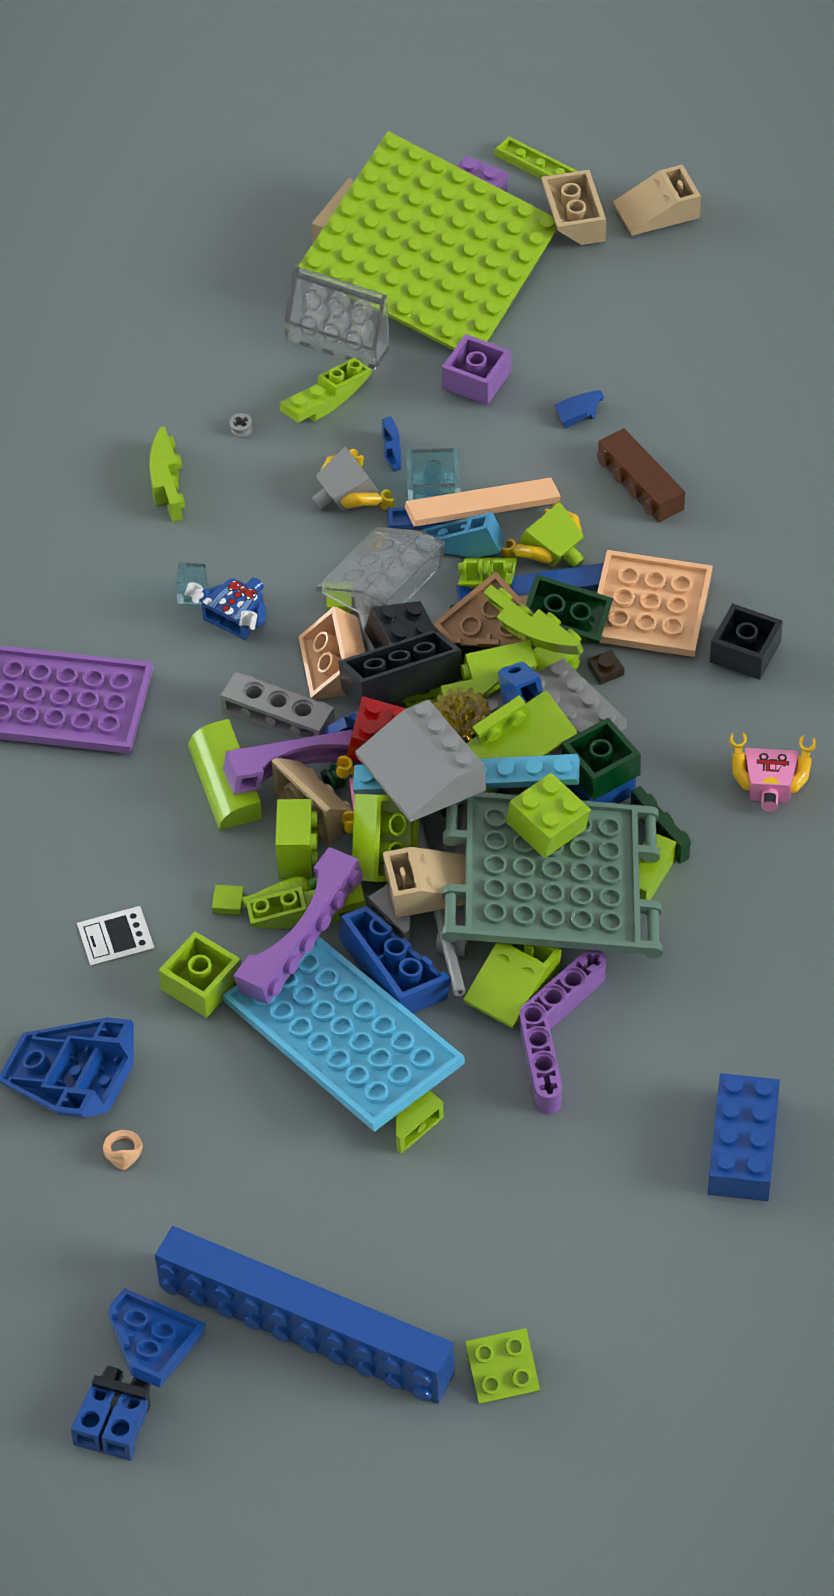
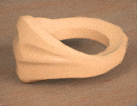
[103,1130,143,1171]

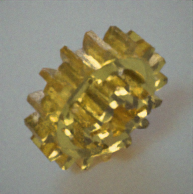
[432,687,490,741]

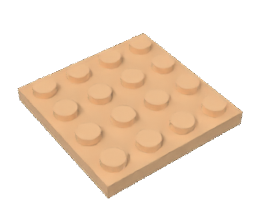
[597,550,713,657]

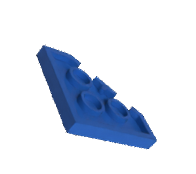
[108,1288,206,1388]

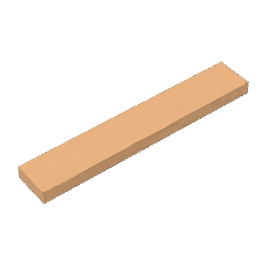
[405,478,561,527]

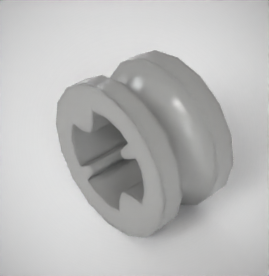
[229,413,254,438]

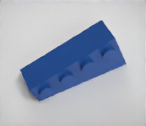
[338,906,451,1013]

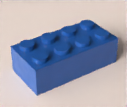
[708,1073,780,1201]

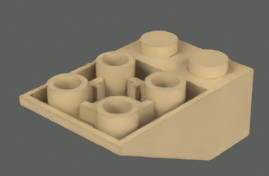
[613,164,701,236]
[383,847,465,918]

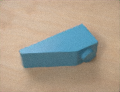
[416,512,505,558]

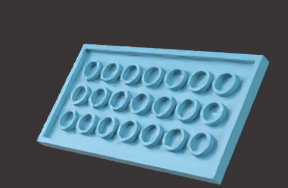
[223,936,465,1132]

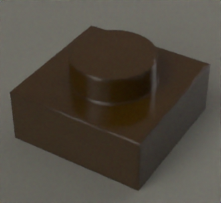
[588,650,625,685]

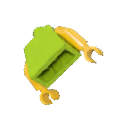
[501,502,585,567]

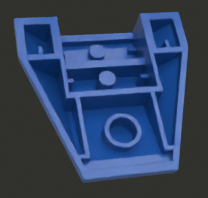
[0,1017,134,1118]

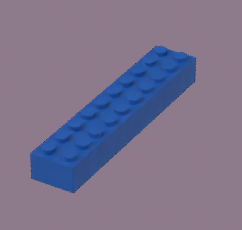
[155,1226,455,1404]

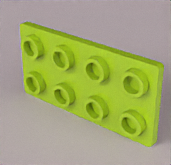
[466,691,577,793]

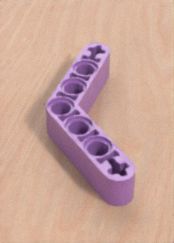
[520,950,606,1114]

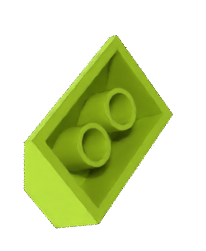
[352,794,419,882]

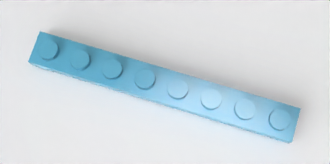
[353,754,580,794]

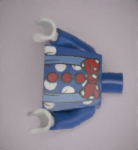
[184,577,266,640]

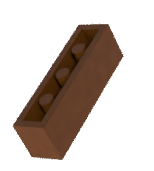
[597,428,685,523]

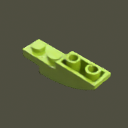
[280,358,372,423]
[150,426,185,522]
[483,585,584,655]
[246,882,366,929]

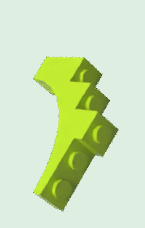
[436,640,537,736]

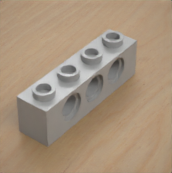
[220,672,335,739]

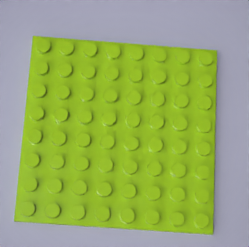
[297,131,557,351]

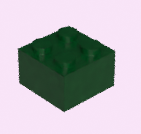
[561,717,641,800]

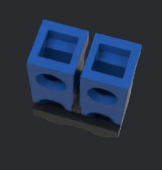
[71,1365,151,1461]

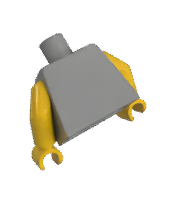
[312,446,395,511]

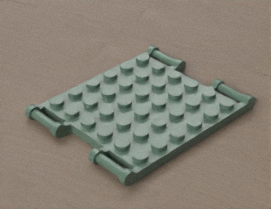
[441,792,663,958]

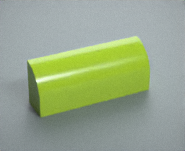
[188,719,262,831]

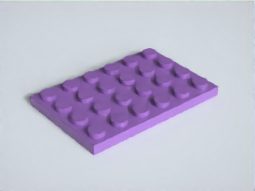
[0,646,153,754]

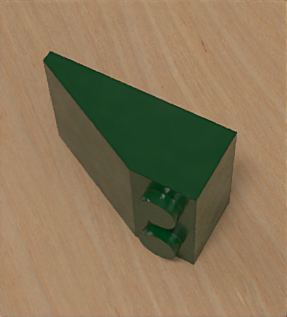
[526,574,614,644]

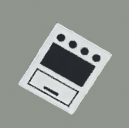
[77,906,154,966]

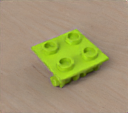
[458,557,517,588]
[465,1328,540,1404]

